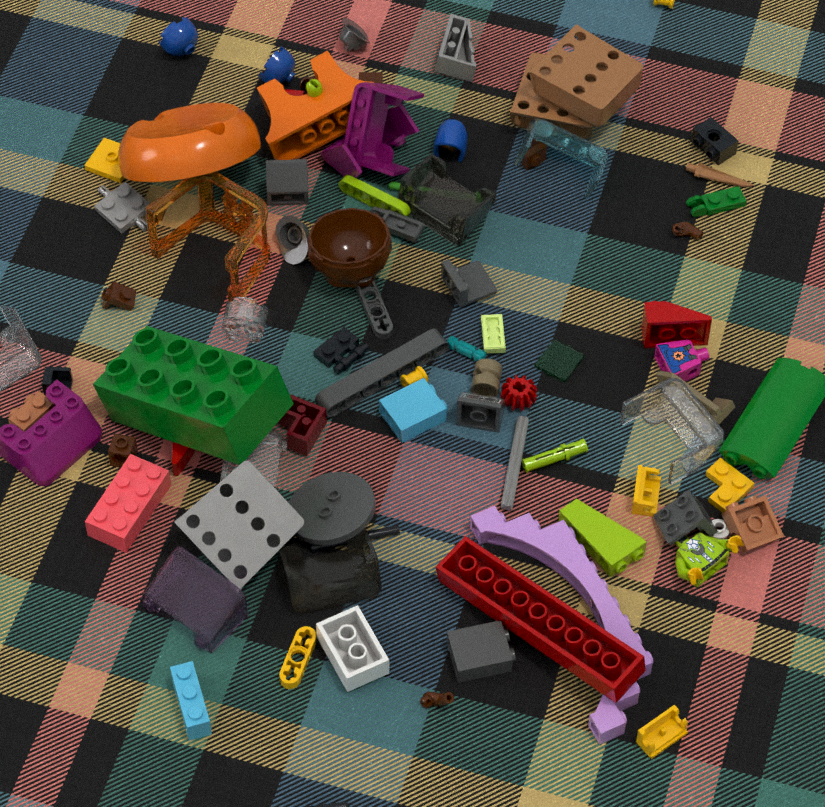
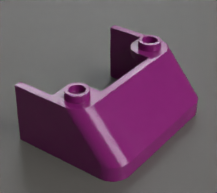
[344,82,424,176]
[320,104,419,178]

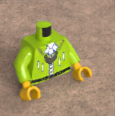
[674,533,744,588]

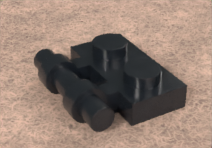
[313,327,369,374]

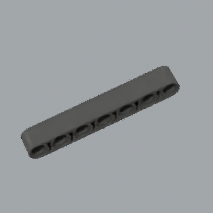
[315,328,449,417]

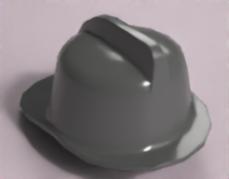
[339,18,370,52]
[276,215,309,265]

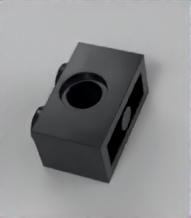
[691,117,738,165]

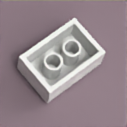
[316,605,389,692]

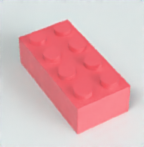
[85,454,171,553]

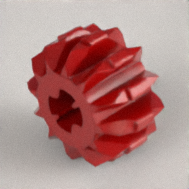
[501,375,537,412]

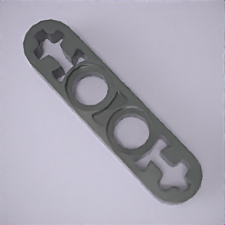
[355,281,393,340]

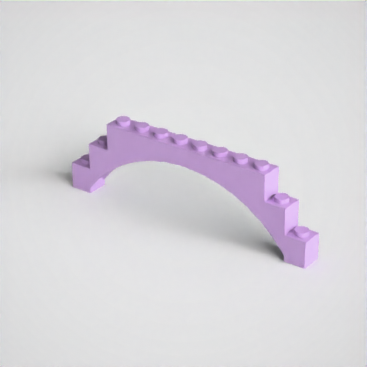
[470,506,653,745]

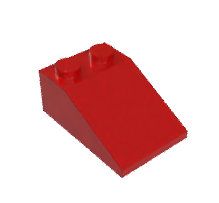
[641,301,712,348]

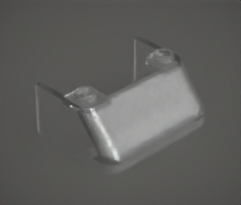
[0,305,42,392]
[620,378,724,485]

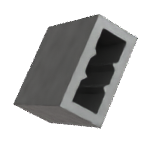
[447,620,516,683]

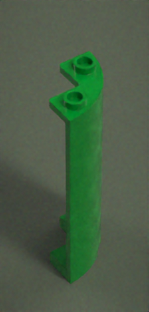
[719,358,825,479]

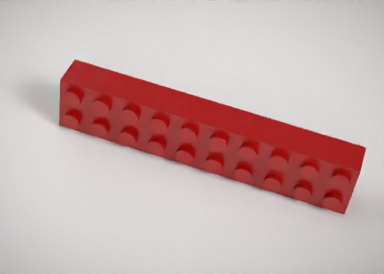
[436,536,646,703]

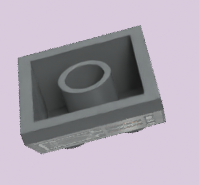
[456,392,505,433]

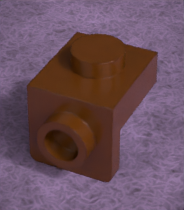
[522,135,547,170]
[101,281,136,311]

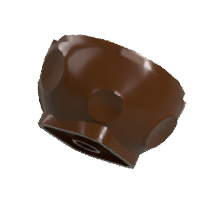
[307,208,392,287]

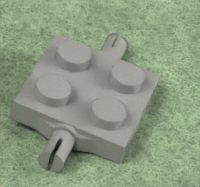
[94,182,153,234]

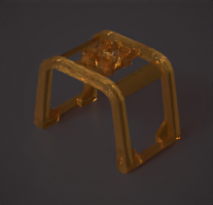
[145,172,271,305]

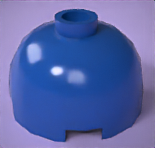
[158,17,198,56]
[258,46,296,84]

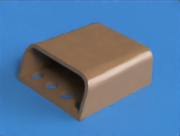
[529,24,643,127]
[510,53,593,140]

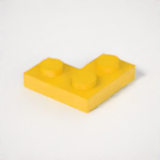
[705,458,755,513]

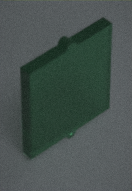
[534,339,584,383]

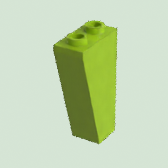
[558,499,646,577]

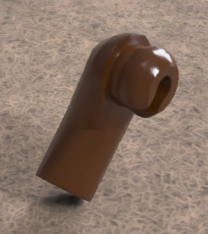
[672,222,703,240]

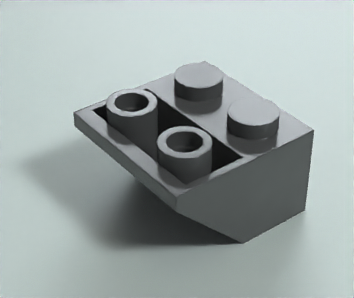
[266,159,309,206]

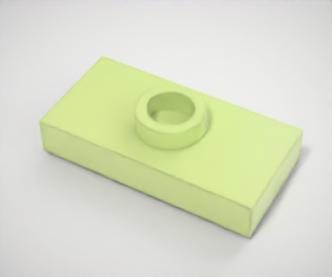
[481,314,506,354]

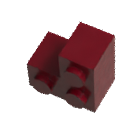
[278,394,327,456]

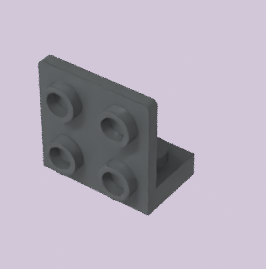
[441,259,497,307]
[653,490,718,545]

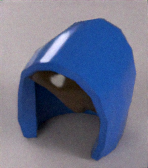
[433,119,468,162]

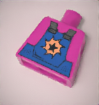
[654,340,709,382]

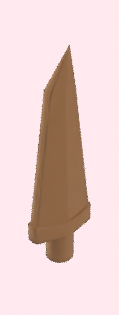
[686,163,755,187]

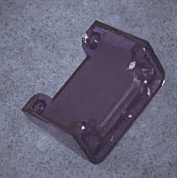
[142,546,248,654]

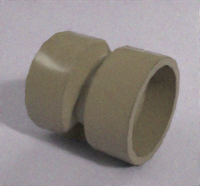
[471,358,502,397]

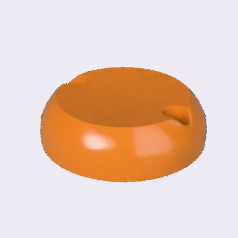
[118,103,261,182]

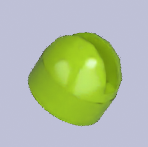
[306,79,323,97]

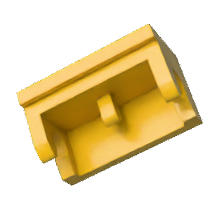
[632,465,661,517]
[636,705,688,759]

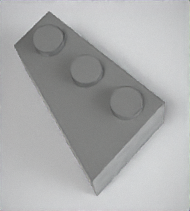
[434,14,476,82]

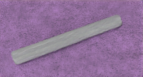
[501,416,529,511]

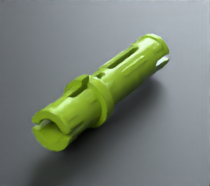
[521,439,588,473]

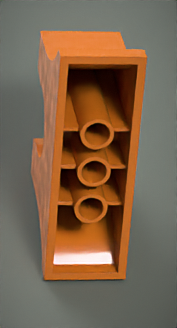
[257,51,374,160]

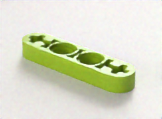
[338,175,411,217]

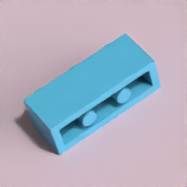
[170,661,212,741]

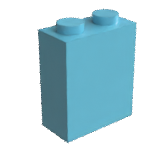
[379,378,448,443]

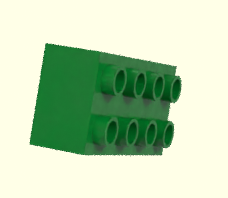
[93,326,294,465]

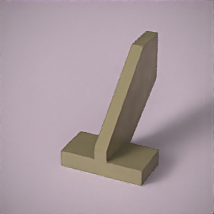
[656,370,735,435]

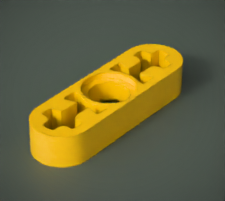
[279,626,317,689]

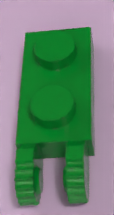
[686,186,747,217]

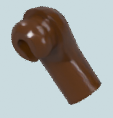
[420,691,454,708]

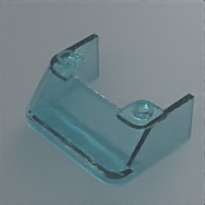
[514,118,608,199]

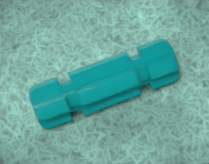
[447,336,486,361]

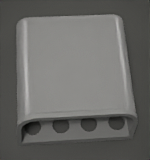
[174,461,304,591]

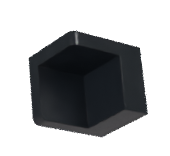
[42,366,73,396]

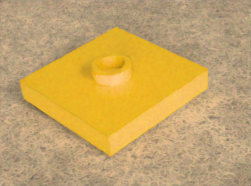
[84,138,124,183]

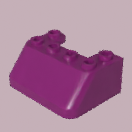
[0,380,102,486]

